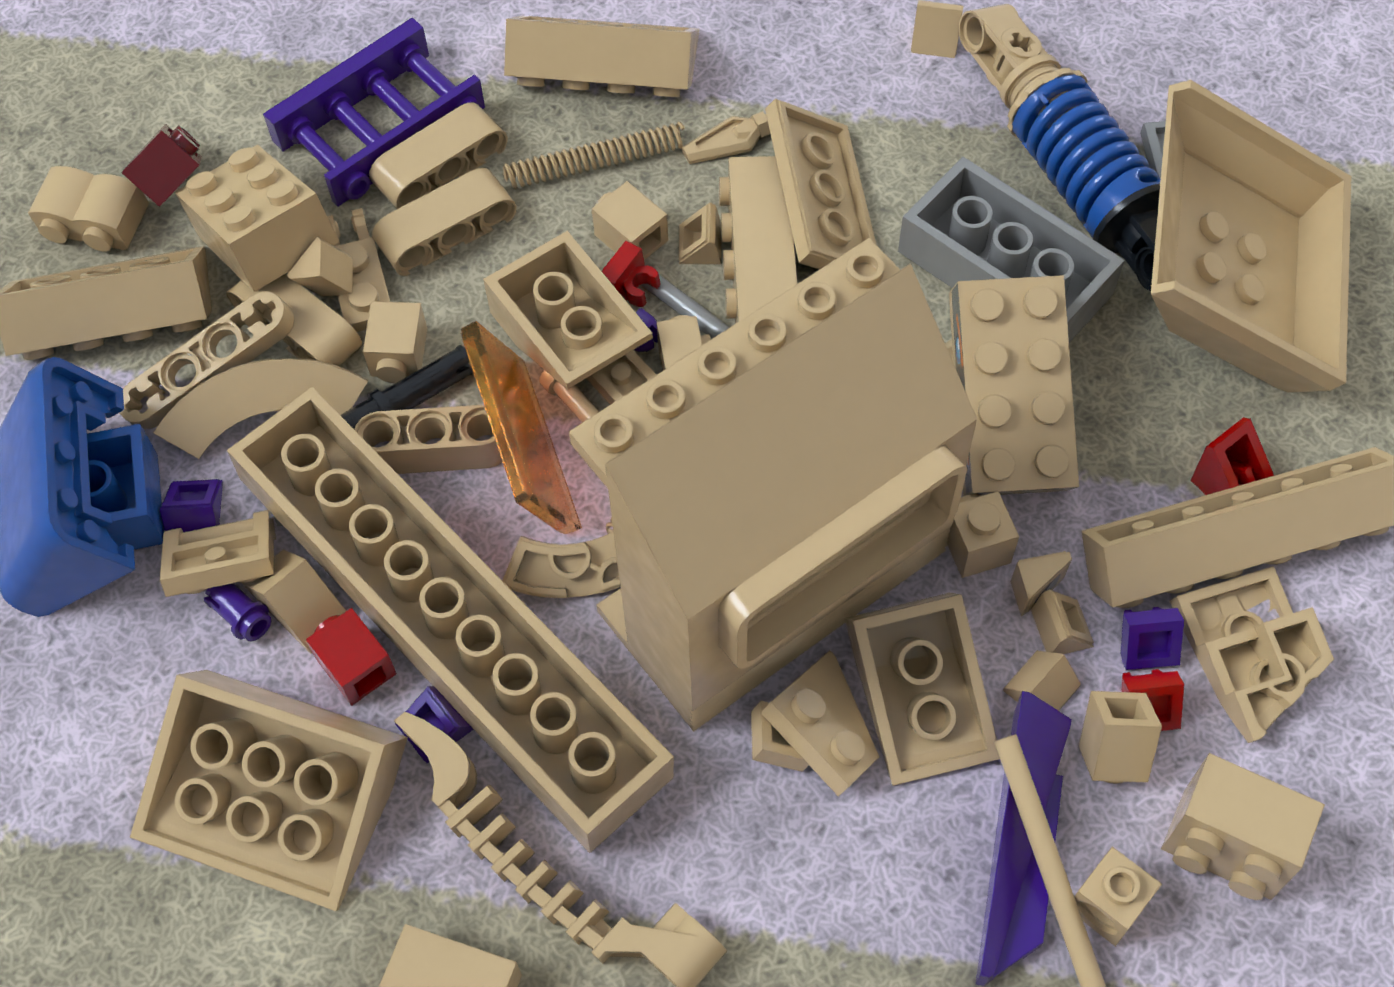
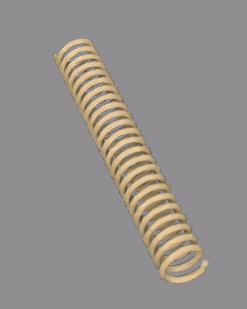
[503,121,685,190]

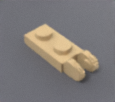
[327,208,391,332]

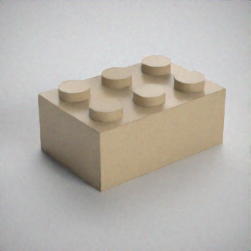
[175,144,339,292]

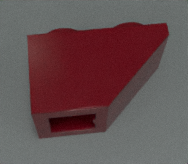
[121,124,202,207]

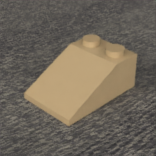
[483,231,653,390]
[845,592,1000,786]

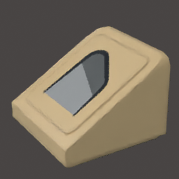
[1010,551,1072,616]

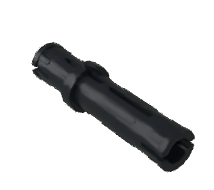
[340,345,477,430]

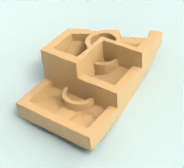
[1170,566,1334,743]

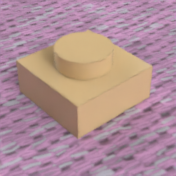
[751,701,809,772]

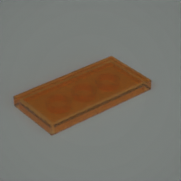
[460,321,582,534]

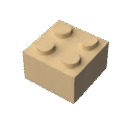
[1161,753,1325,900]

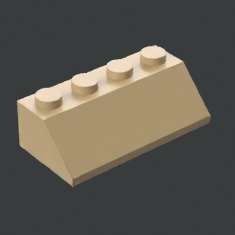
[504,15,700,97]
[0,246,212,360]

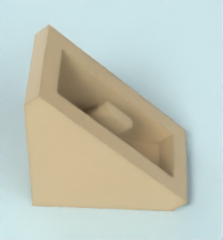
[242,549,346,654]

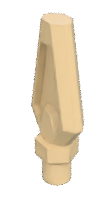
[682,111,771,164]

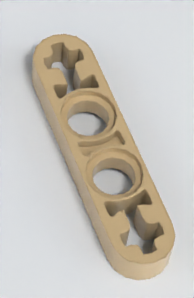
[119,291,294,429]

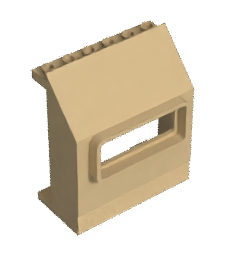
[569,238,977,732]

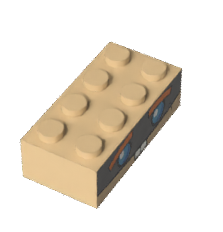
[949,275,1079,496]

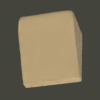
[911,0,964,58]

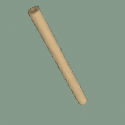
[994,734,1106,987]

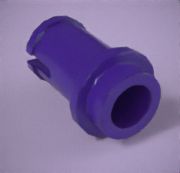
[204,583,272,642]

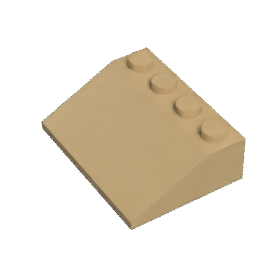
[130,670,408,911]

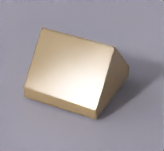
[679,203,722,264]
[287,237,353,296]
[1031,589,1094,654]
[1003,650,1081,711]

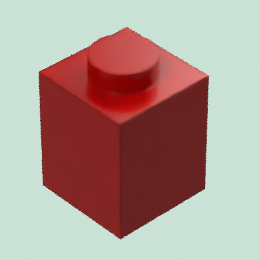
[306,607,397,706]

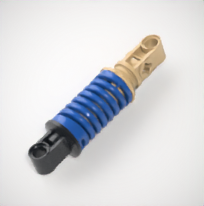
[959,4,1161,291]

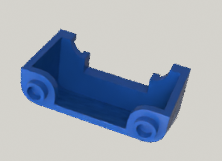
[0,357,135,617]

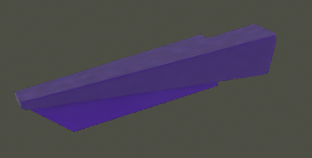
[975,691,1072,986]

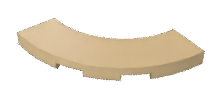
[153,358,368,459]
[502,532,620,598]

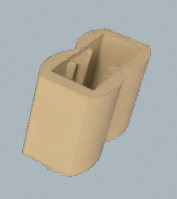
[28,166,149,252]

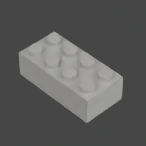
[898,157,1125,343]

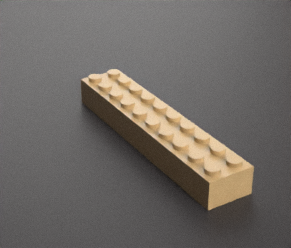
[227,387,674,853]

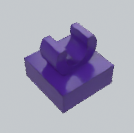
[1120,607,1184,670]

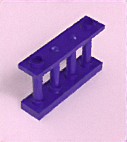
[263,17,485,207]

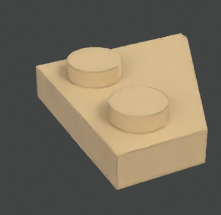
[760,650,879,797]

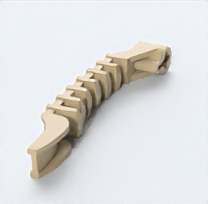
[394,712,727,987]

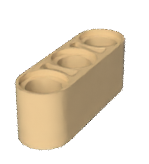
[369,102,508,209]
[372,168,517,276]
[226,274,362,366]
[355,405,510,474]

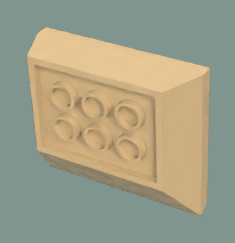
[1151,80,1351,392]

